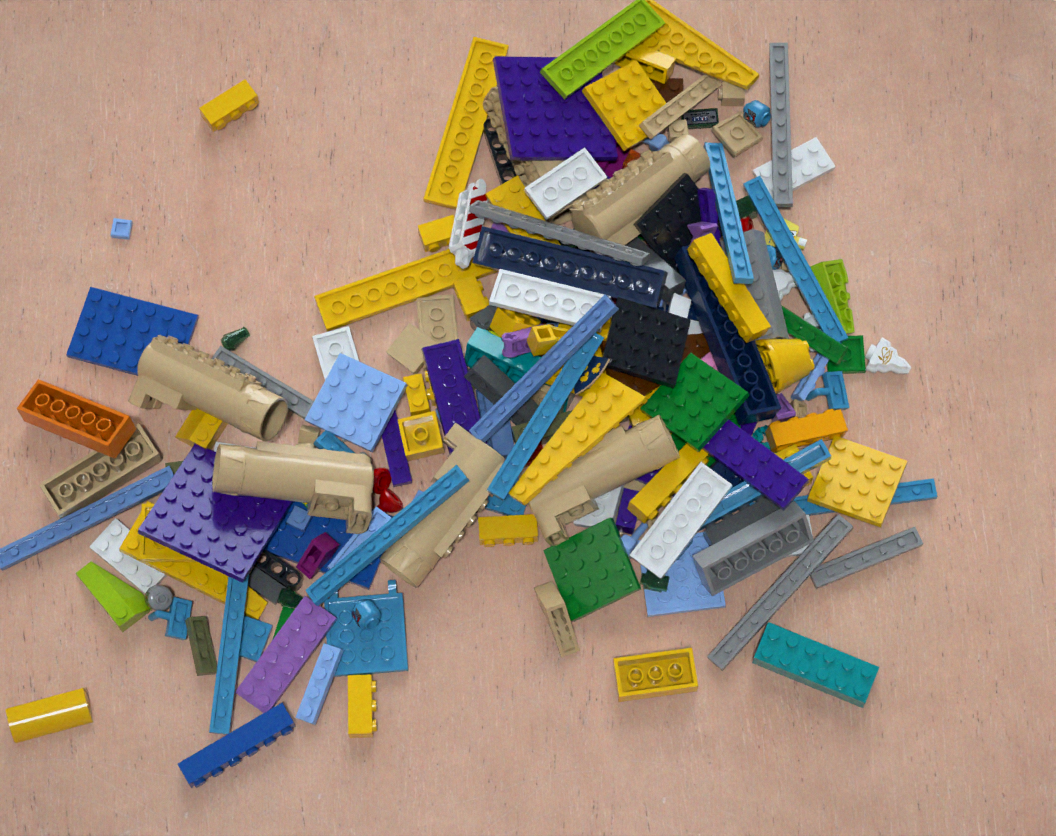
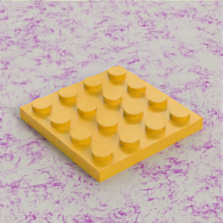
[582,60,678,151]
[807,435,907,528]

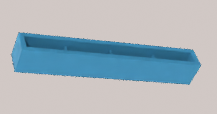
[698,439,831,532]

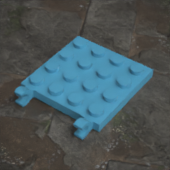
[324,580,408,677]

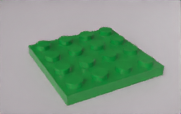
[640,353,749,452]
[543,517,641,622]

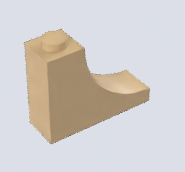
[534,581,580,658]

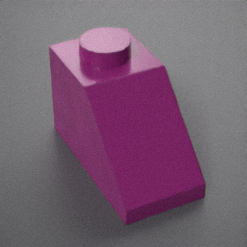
[296,532,339,579]

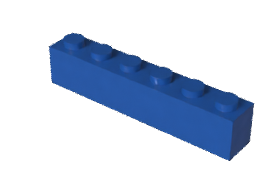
[178,703,296,788]

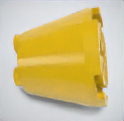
[755,339,814,394]

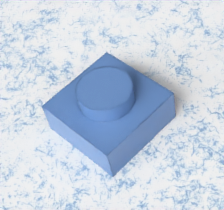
[286,506,313,532]

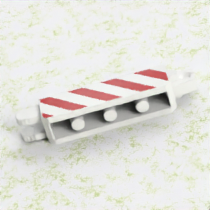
[449,179,488,269]

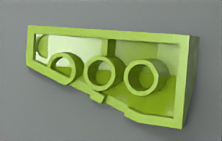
[810,259,855,334]
[76,561,152,633]

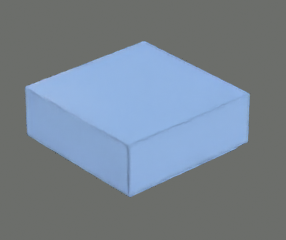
[110,218,133,240]

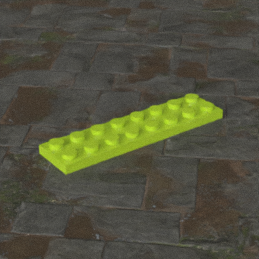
[540,0,665,100]

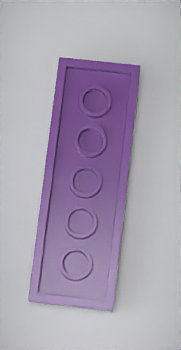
[235,596,337,713]

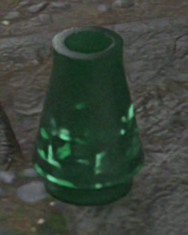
[221,327,250,351]
[277,588,303,608]

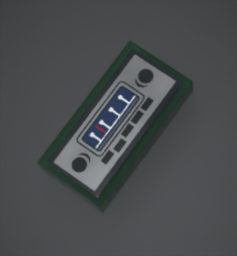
[681,108,719,129]

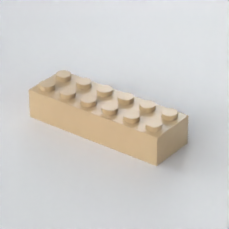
[39,423,162,519]

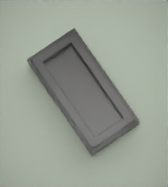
[248,567,287,605]

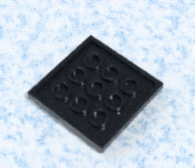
[633,173,723,275]
[602,297,691,389]

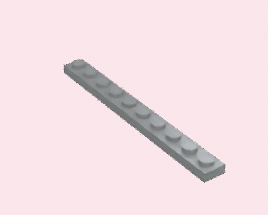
[769,43,793,207]
[469,200,650,266]
[707,514,853,671]

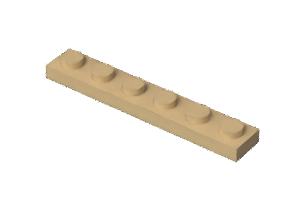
[639,74,722,140]

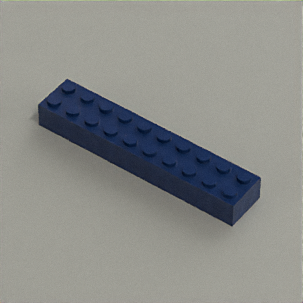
[472,226,668,309]
[674,245,781,425]

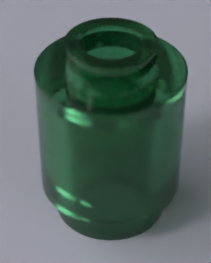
[640,570,670,593]

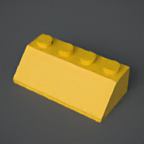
[175,408,228,450]

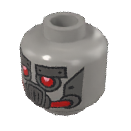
[144,585,173,611]

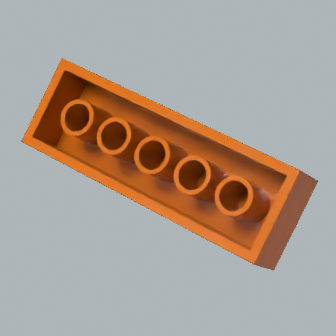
[17,379,136,459]

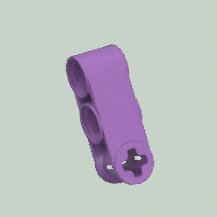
[502,324,544,358]

